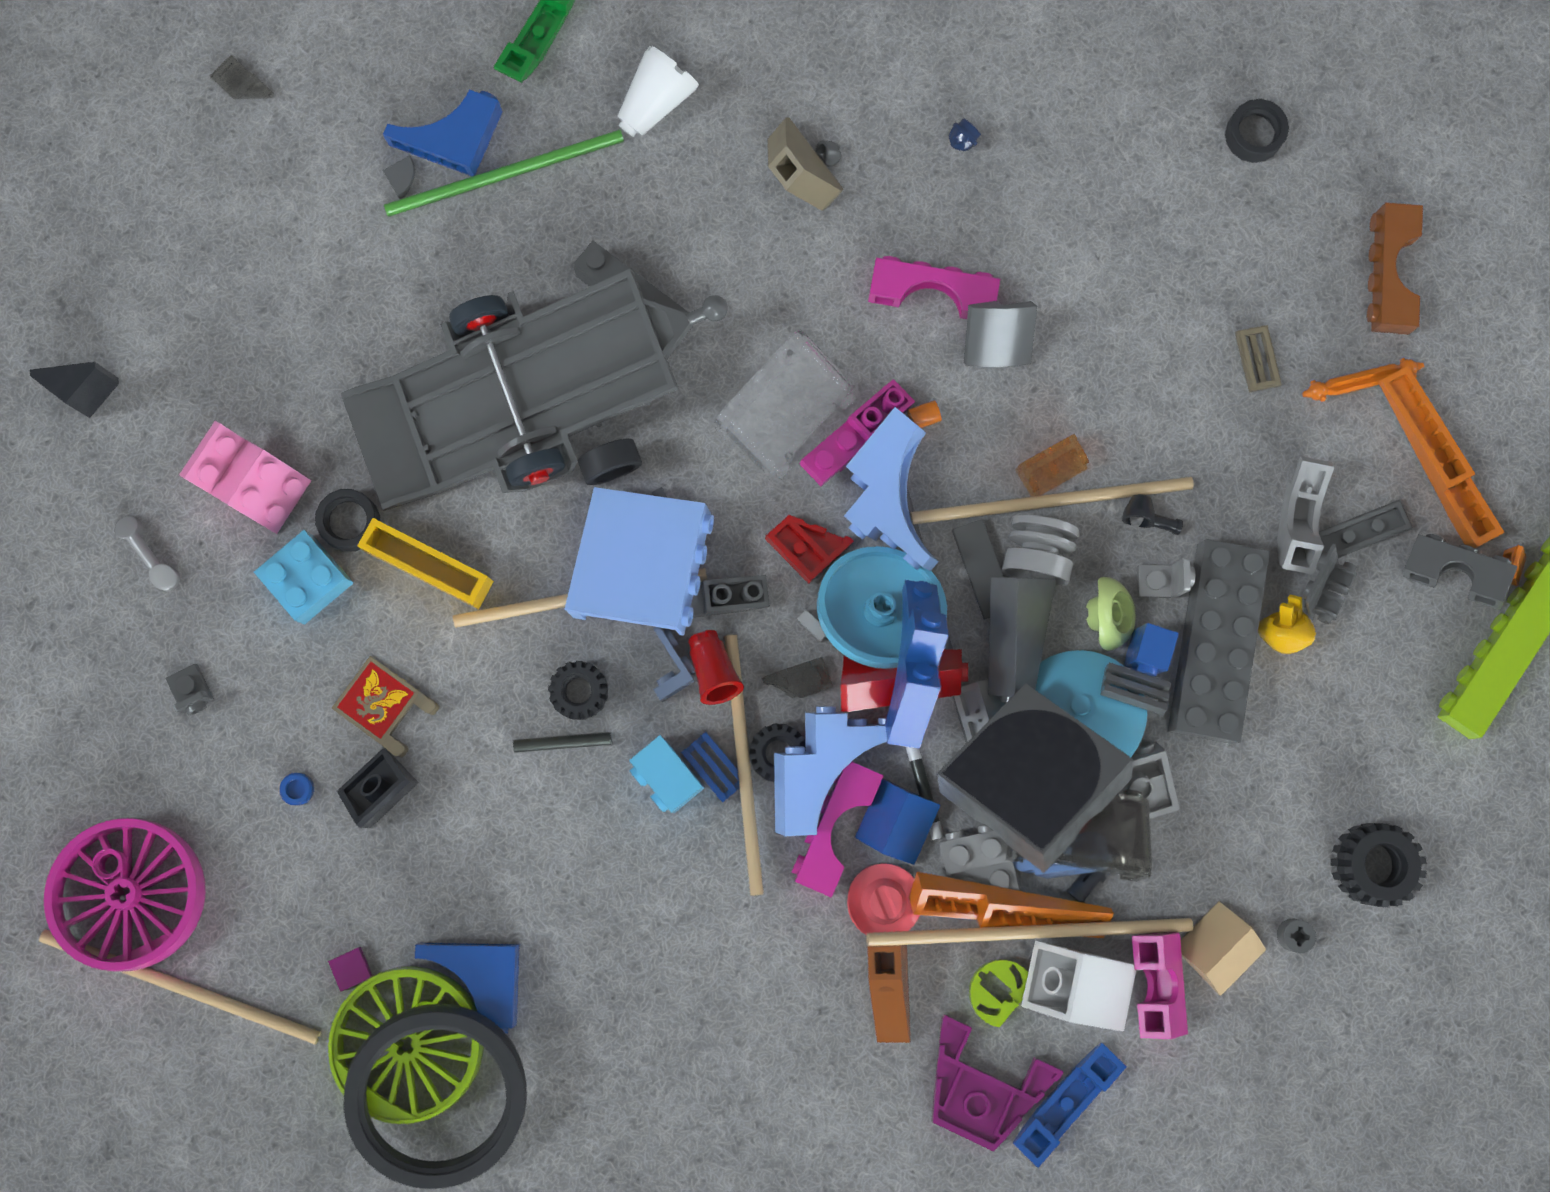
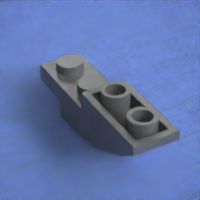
[691,575,770,618]

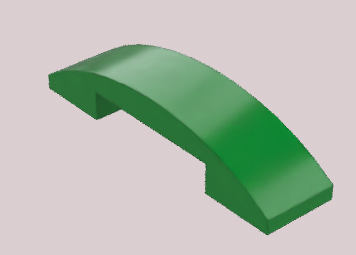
[494,0,575,83]

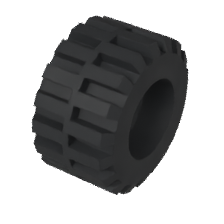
[1331,823,1427,908]

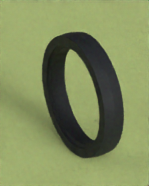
[343,1004,527,1189]

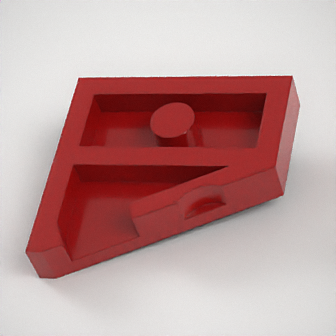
[765,515,854,584]

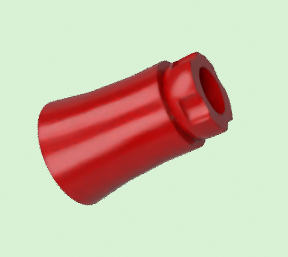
[688,630,744,705]

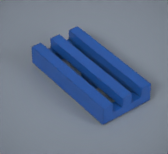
[681,732,740,803]

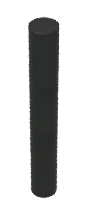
[513,732,612,753]

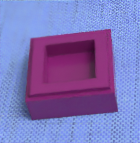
[328,947,373,992]

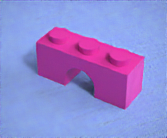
[1132,932,1188,1039]

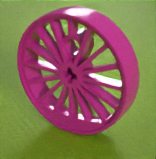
[44,818,206,972]

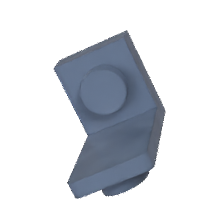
[653,627,695,702]

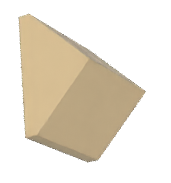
[1180,901,1266,996]

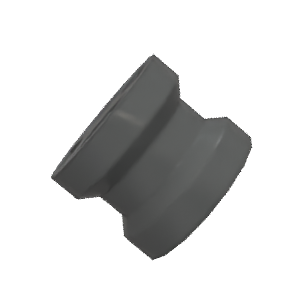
[1277,919,1317,953]

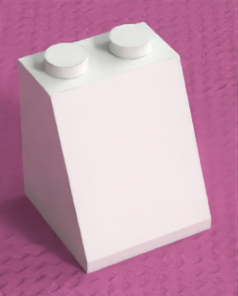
[1021,941,1136,1032]

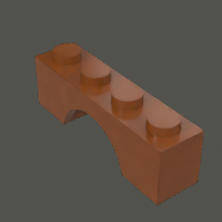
[1367,202,1423,335]

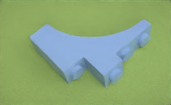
[844,407,939,571]
[774,706,887,836]

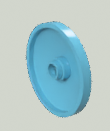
[817,546,947,669]
[1035,650,1147,757]

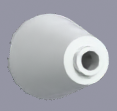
[617,46,699,137]

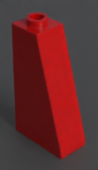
[841,649,968,712]

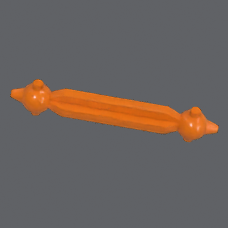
[1302,358,1424,402]

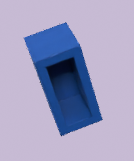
[1123,623,1179,676]

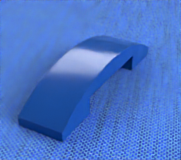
[1012,1043,1127,1168]

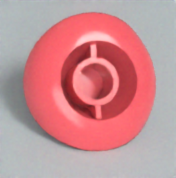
[847,863,920,935]

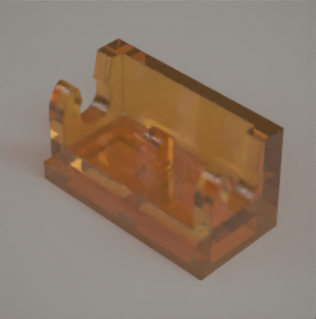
[1015,434,1089,497]

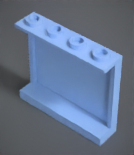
[565,487,714,636]

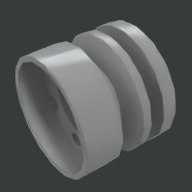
[1002,515,1080,586]

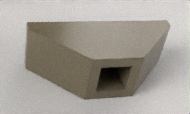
[768,117,844,211]

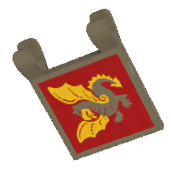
[332,656,440,758]

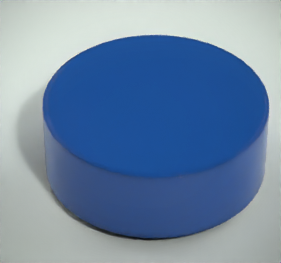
[279,773,314,806]

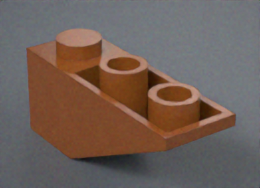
[867,945,911,1043]

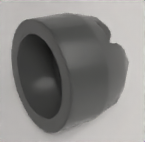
[815,140,841,166]

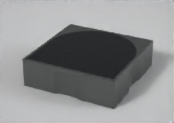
[937,683,1133,873]

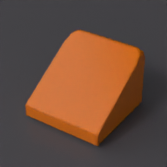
[1502,545,1527,586]

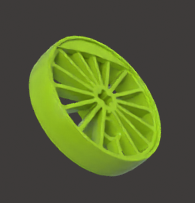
[328,966,484,1124]

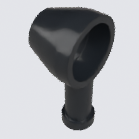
[1122,494,1183,535]

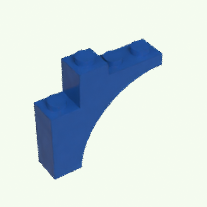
[885,580,948,749]

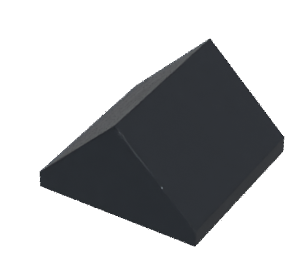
[30,362,119,418]
[336,748,418,828]

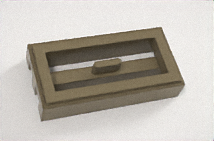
[1235,325,1282,393]

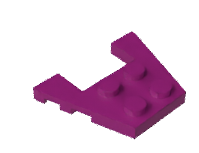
[931,1014,1063,1152]

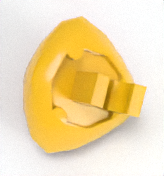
[1258,594,1316,654]

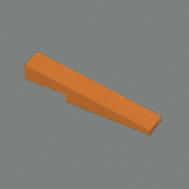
[1378,366,1505,548]
[909,872,1114,938]

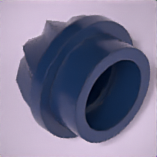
[949,118,981,151]

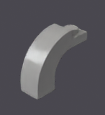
[1277,456,1334,575]

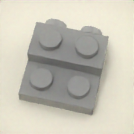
[1109,740,1180,829]
[939,825,1020,891]

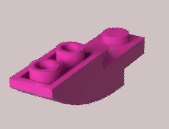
[799,379,915,487]

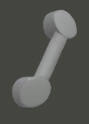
[114,516,180,592]

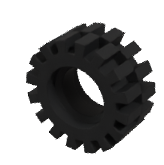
[548,661,609,720]
[749,723,806,782]

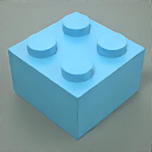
[254,530,354,625]
[629,735,705,813]

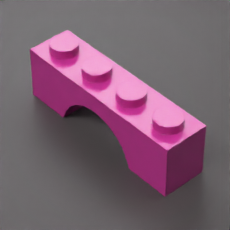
[868,256,1000,319]
[791,762,884,898]

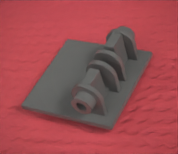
[1303,544,1357,624]

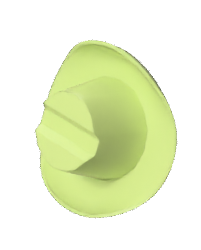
[1086,577,1136,651]

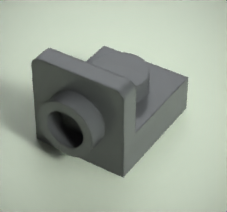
[165,664,214,715]

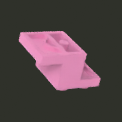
[179,421,312,534]

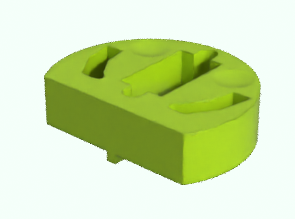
[969,959,1028,1027]

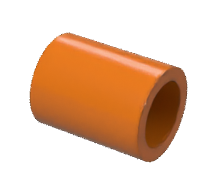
[907,400,942,428]

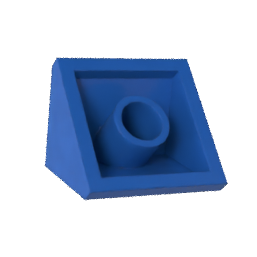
[855,778,941,865]

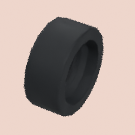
[1225,99,1289,163]
[577,438,642,485]
[315,489,380,551]

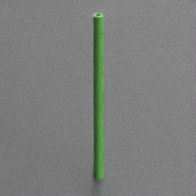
[384,130,624,217]

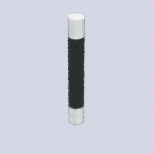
[906,747,944,840]

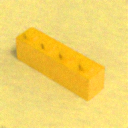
[357,518,494,610]

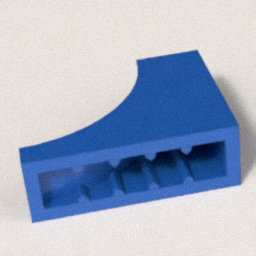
[383,89,502,176]
[415,943,520,1034]

